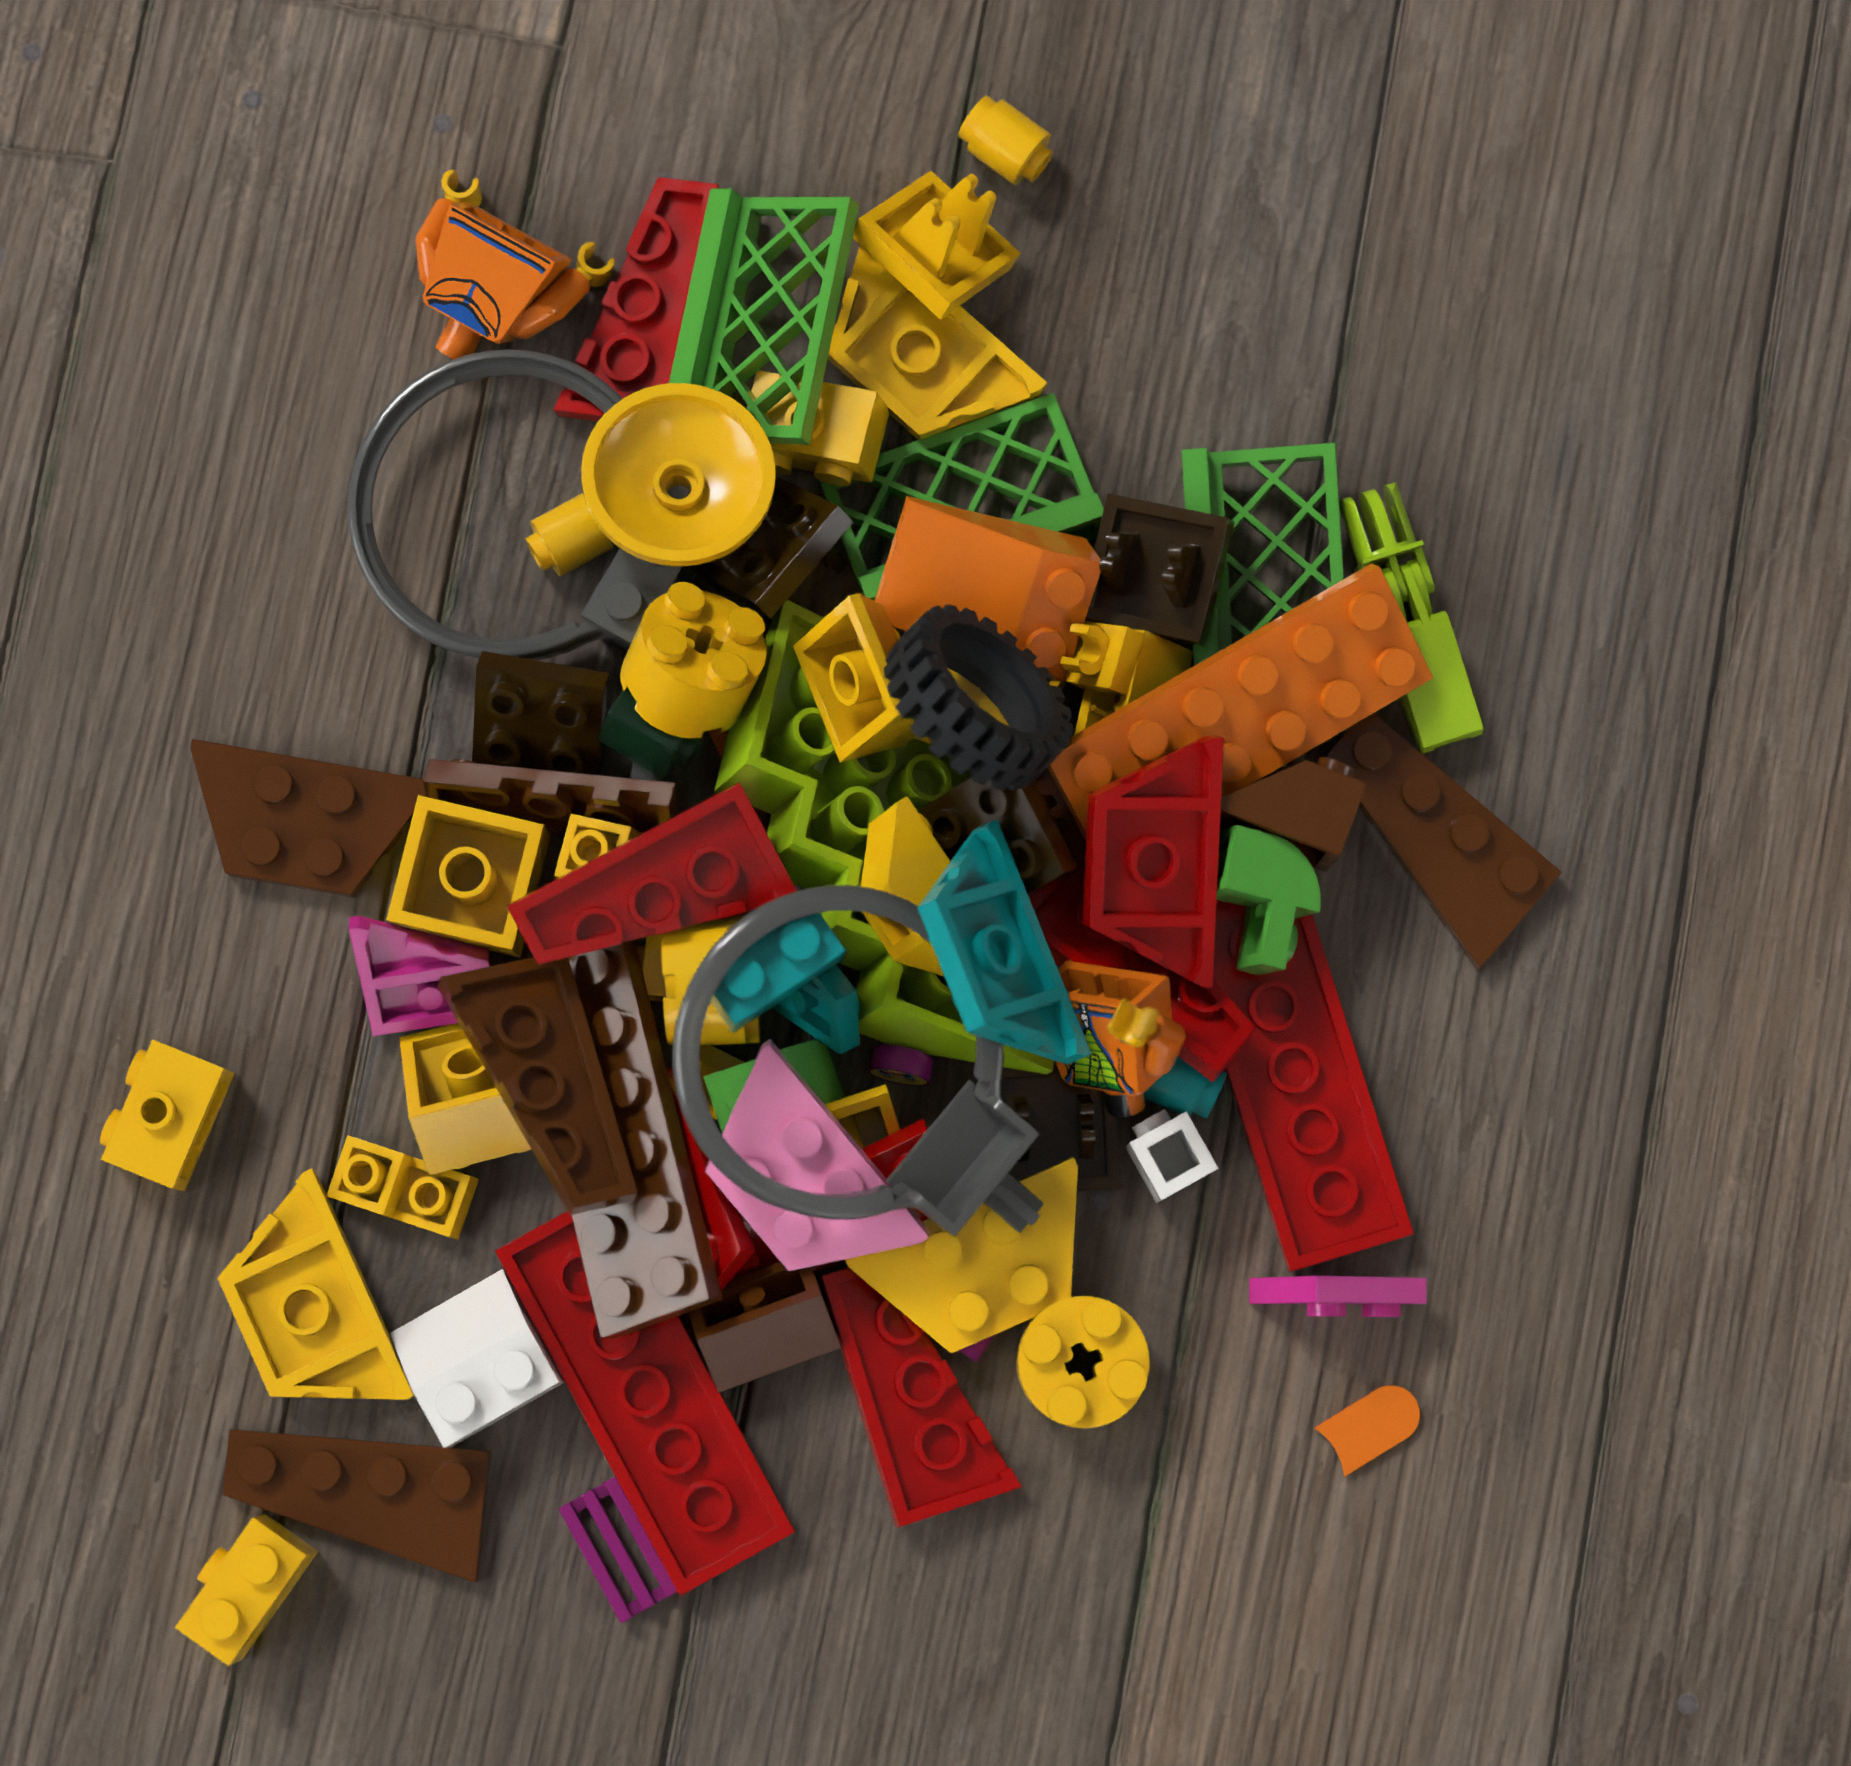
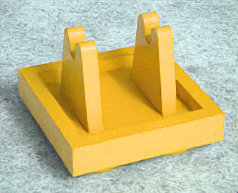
[853,171,1021,320]

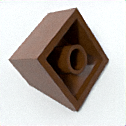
[1220,757,1367,872]

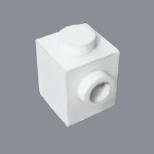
[1125,1109,1219,1203]

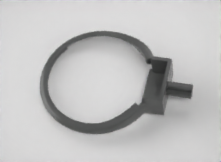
[347,349,701,660]
[673,885,1044,1237]

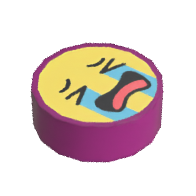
[868,1044,934,1086]

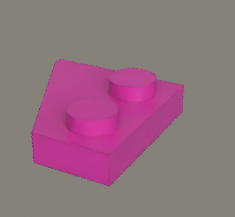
[348,916,492,1036]
[1249,1276,1427,1317]

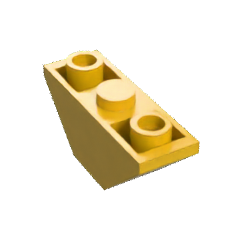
[861,796,950,977]

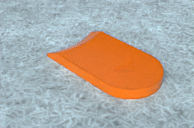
[1314,1385,1420,1477]

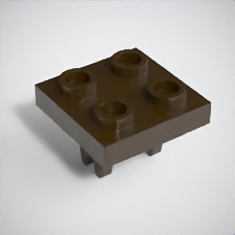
[697,477,853,619]
[1085,493,1235,647]
[472,651,609,775]
[917,778,1078,897]
[1001,1062,1121,1192]

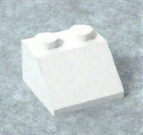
[389,1269,565,1448]

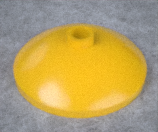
[581,383,776,566]

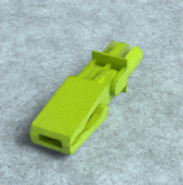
[1339,482,1484,754]

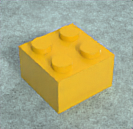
[386,795,551,958]

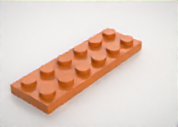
[1048,564,1433,841]

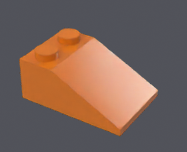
[874,496,1101,681]

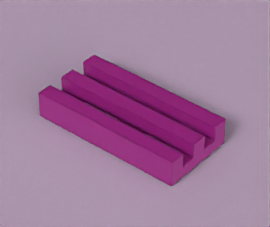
[558,1476,677,1624]

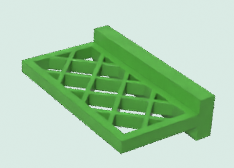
[669,188,859,445]
[819,392,1104,600]
[1182,443,1344,666]

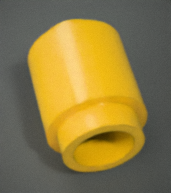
[958,95,1054,186]
[525,493,613,577]

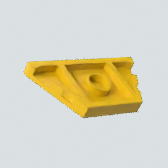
[828,245,1047,440]
[845,1157,1078,1354]
[217,1168,415,1400]

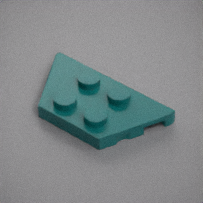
[918,820,1092,1064]

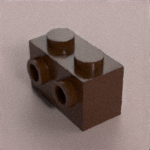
[689,1262,841,1393]

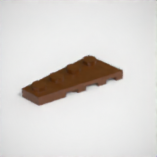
[1325,713,1562,970]
[423,759,679,837]
[437,957,638,1215]
[222,1429,491,1583]

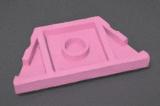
[705,1039,929,1271]

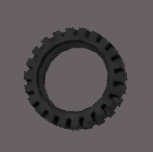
[884,604,1073,791]

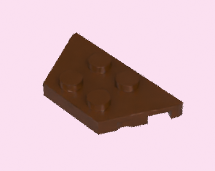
[190,739,427,898]

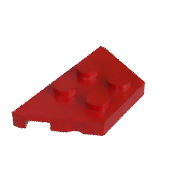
[1083,735,1224,988]

